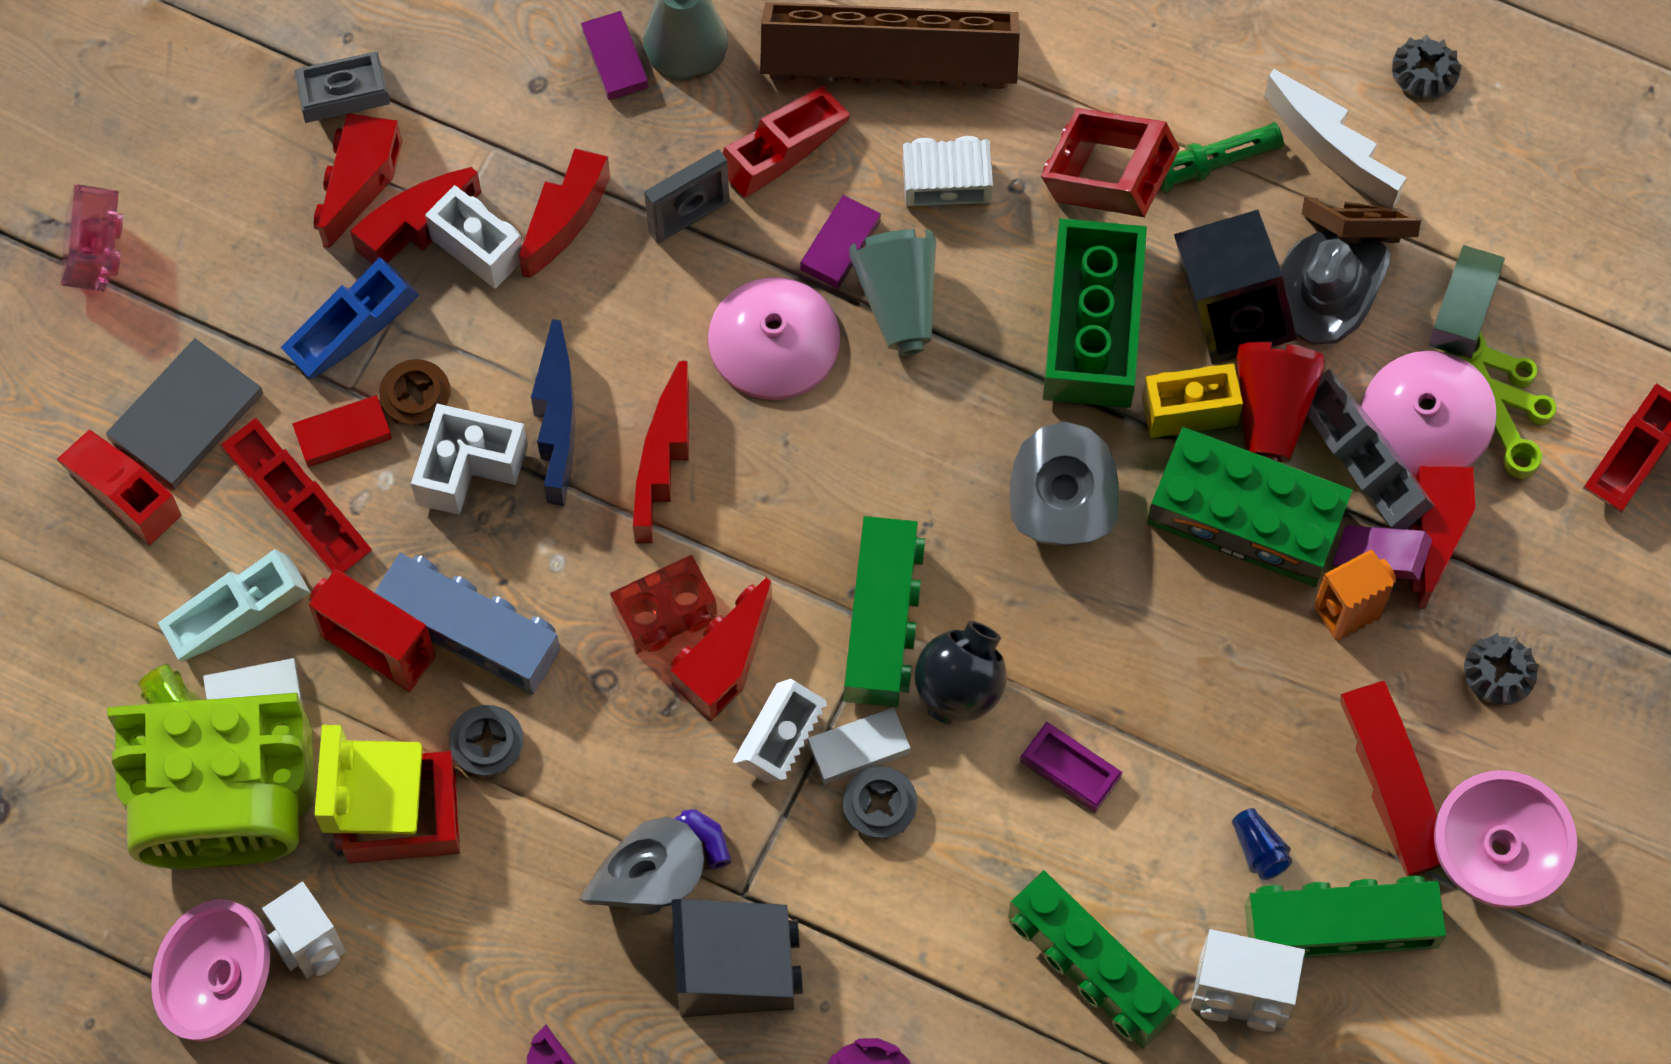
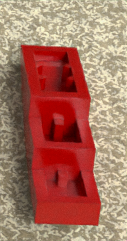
[633,361,689,543]
[220,417,372,573]
[1340,680,1441,876]

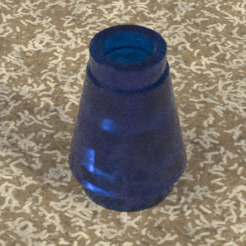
[1232,808,1292,880]

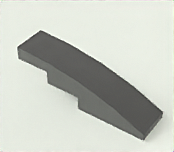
[1308,369,1435,530]

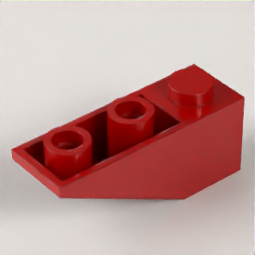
[313,113,402,248]
[57,429,182,546]
[1408,466,1476,609]
[670,577,772,721]

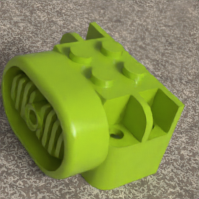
[107,692,314,869]

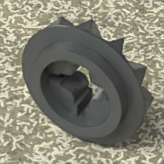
[1392,34,1462,99]
[1464,632,1539,705]
[449,705,524,779]
[843,766,917,840]

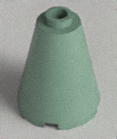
[643,0,728,81]
[848,229,936,356]

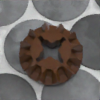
[379,359,451,428]

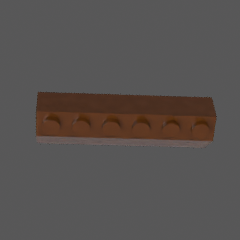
[760,2,1020,89]

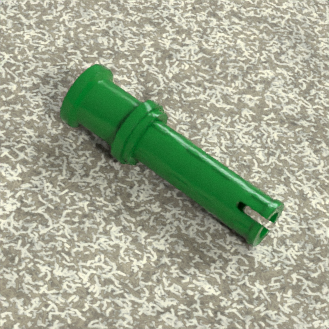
[1160,122,1284,193]

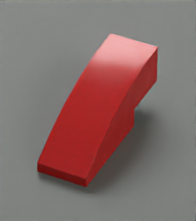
[722,86,851,198]
[519,148,610,278]
[350,167,482,264]
[1583,383,1671,513]

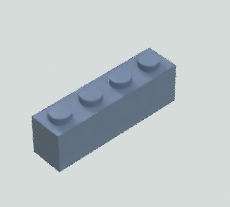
[375,553,561,695]

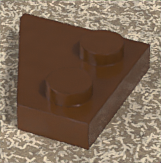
[1302,197,1421,243]

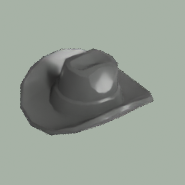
[1280,231,1390,345]
[1010,422,1119,546]
[579,817,704,916]

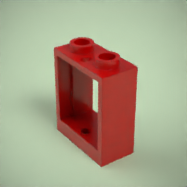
[1041,108,1180,218]
[308,568,436,693]
[334,751,460,863]

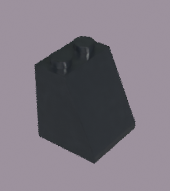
[1174,210,1297,364]
[671,899,803,1017]

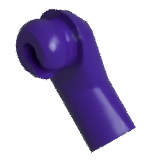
[674,809,731,869]

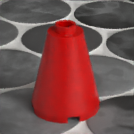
[1236,342,1325,463]

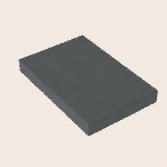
[106,338,263,489]

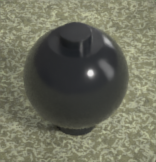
[915,621,1007,724]

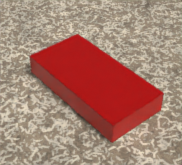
[292,395,392,468]

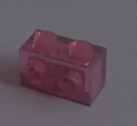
[60,184,123,292]

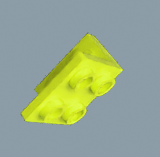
[314,725,423,835]

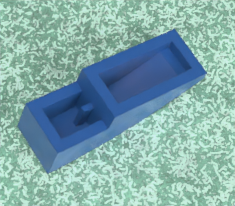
[281,257,420,379]

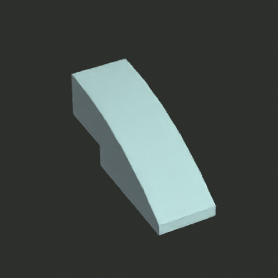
[158,549,311,661]

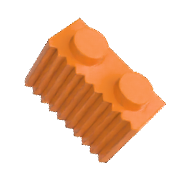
[1314,550,1396,641]

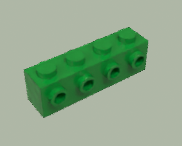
[844,516,926,707]
[1008,870,1181,1049]
[1244,876,1446,957]

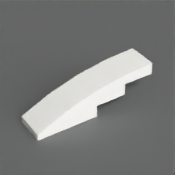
[1264,69,1406,208]

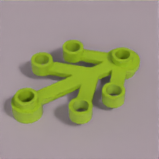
[1428,332,1557,479]

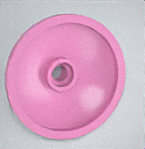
[708,278,840,400]
[1362,351,1496,477]
[1434,770,1577,909]
[151,899,270,1042]

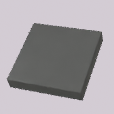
[294,51,390,123]
[644,149,730,243]

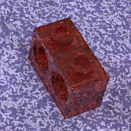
[610,554,718,655]

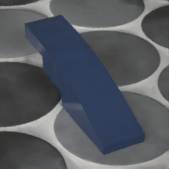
[531,319,576,506]

